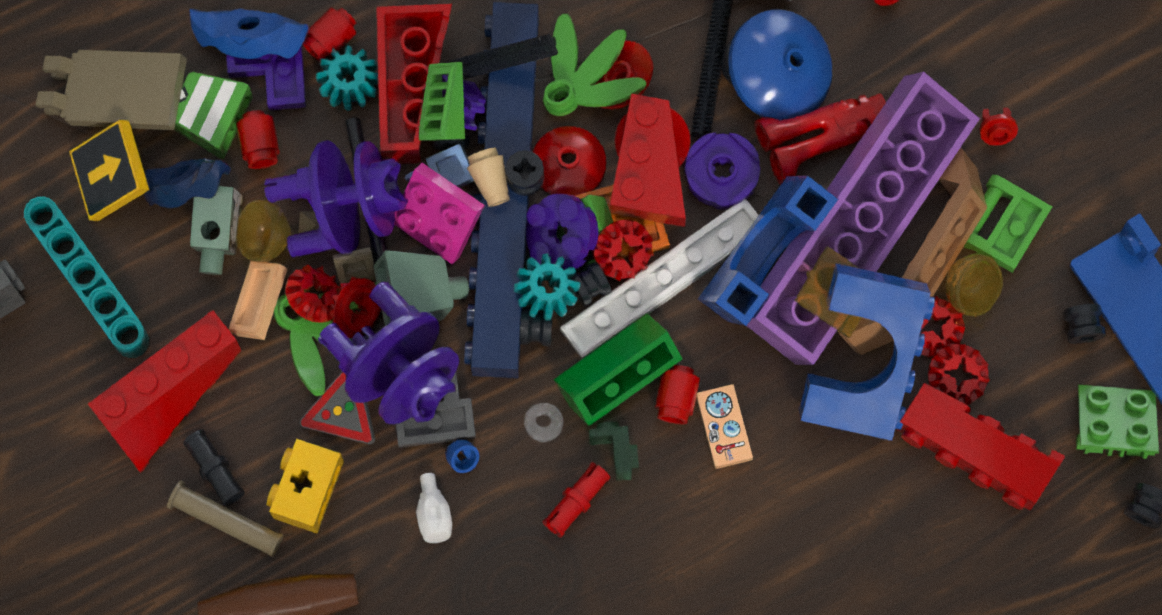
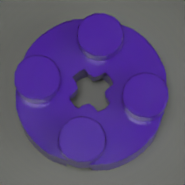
[684,132,760,210]
[526,194,599,270]

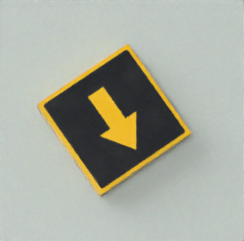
[69,120,149,221]

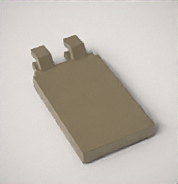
[36,50,187,130]

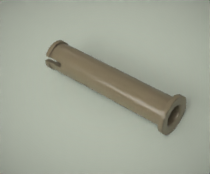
[167,480,284,557]

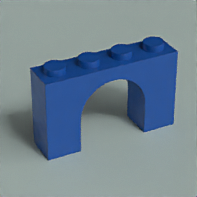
[698,176,838,326]
[799,263,935,441]

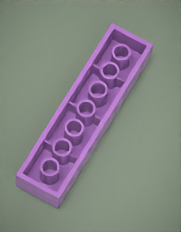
[747,72,980,365]

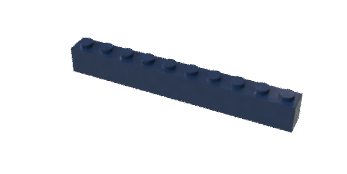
[464,2,539,378]

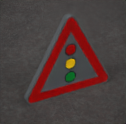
[300,371,375,444]

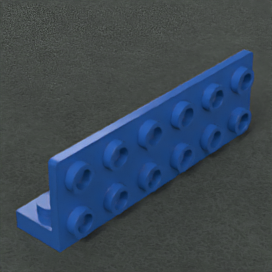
[1070,213,1162,404]

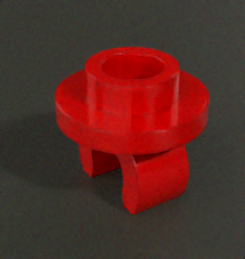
[980,108,1018,146]

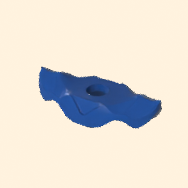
[189,8,309,59]

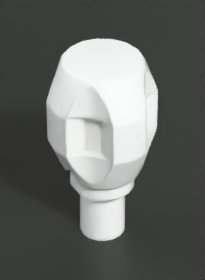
[416,473,453,543]

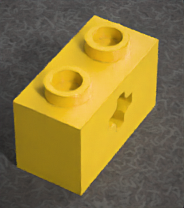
[267,439,344,533]

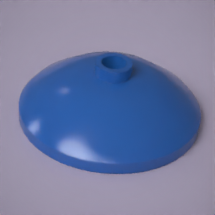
[728,10,832,120]

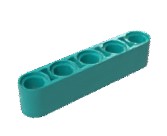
[24,196,149,358]

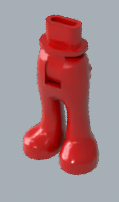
[754,93,886,185]

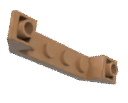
[839,147,987,355]

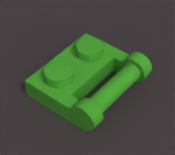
[964,175,1052,273]

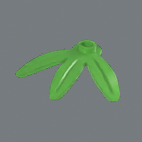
[543,13,646,116]
[273,282,377,396]

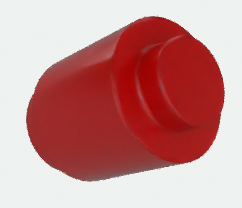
[302,7,357,62]
[236,110,280,169]
[655,365,700,425]

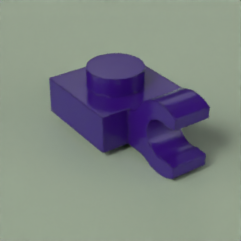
[442,75,486,131]

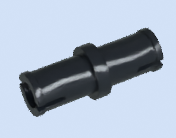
[183,429,245,506]

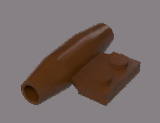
[197,573,359,615]

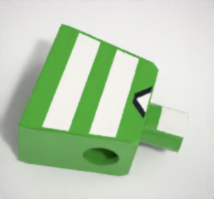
[174,72,253,160]

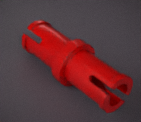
[542,462,611,538]

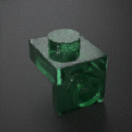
[589,422,639,481]

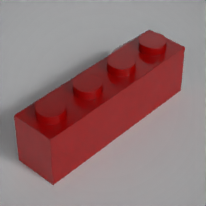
[376,4,452,164]
[88,310,242,473]
[897,383,1065,510]

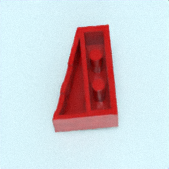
[610,93,686,227]

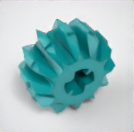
[316,45,378,111]
[513,253,580,321]

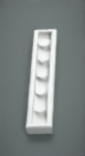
[560,199,758,359]

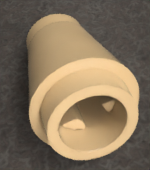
[467,147,510,207]

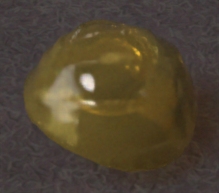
[236,200,291,263]
[946,253,1003,317]

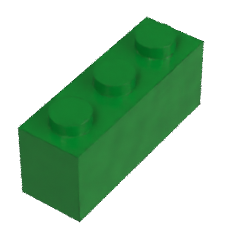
[553,314,682,426]

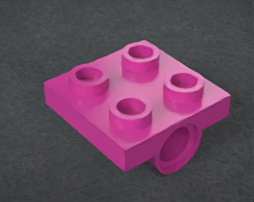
[394,163,485,264]

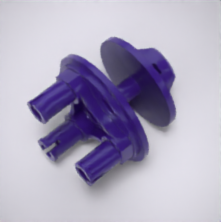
[264,140,408,257]
[318,282,459,424]

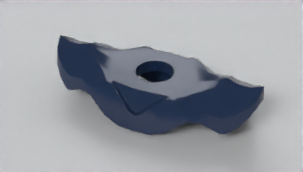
[143,158,231,208]

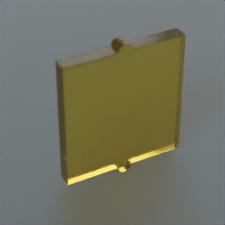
[794,247,862,337]

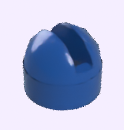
[445,439,479,473]

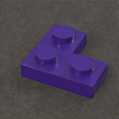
[227,45,306,110]

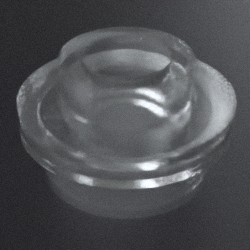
[524,403,563,442]

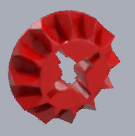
[594,220,654,281]
[285,264,340,323]
[328,277,381,338]
[921,296,965,357]
[928,344,990,405]

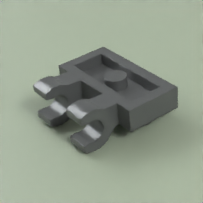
[396,373,476,448]

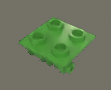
[1076,384,1159,459]

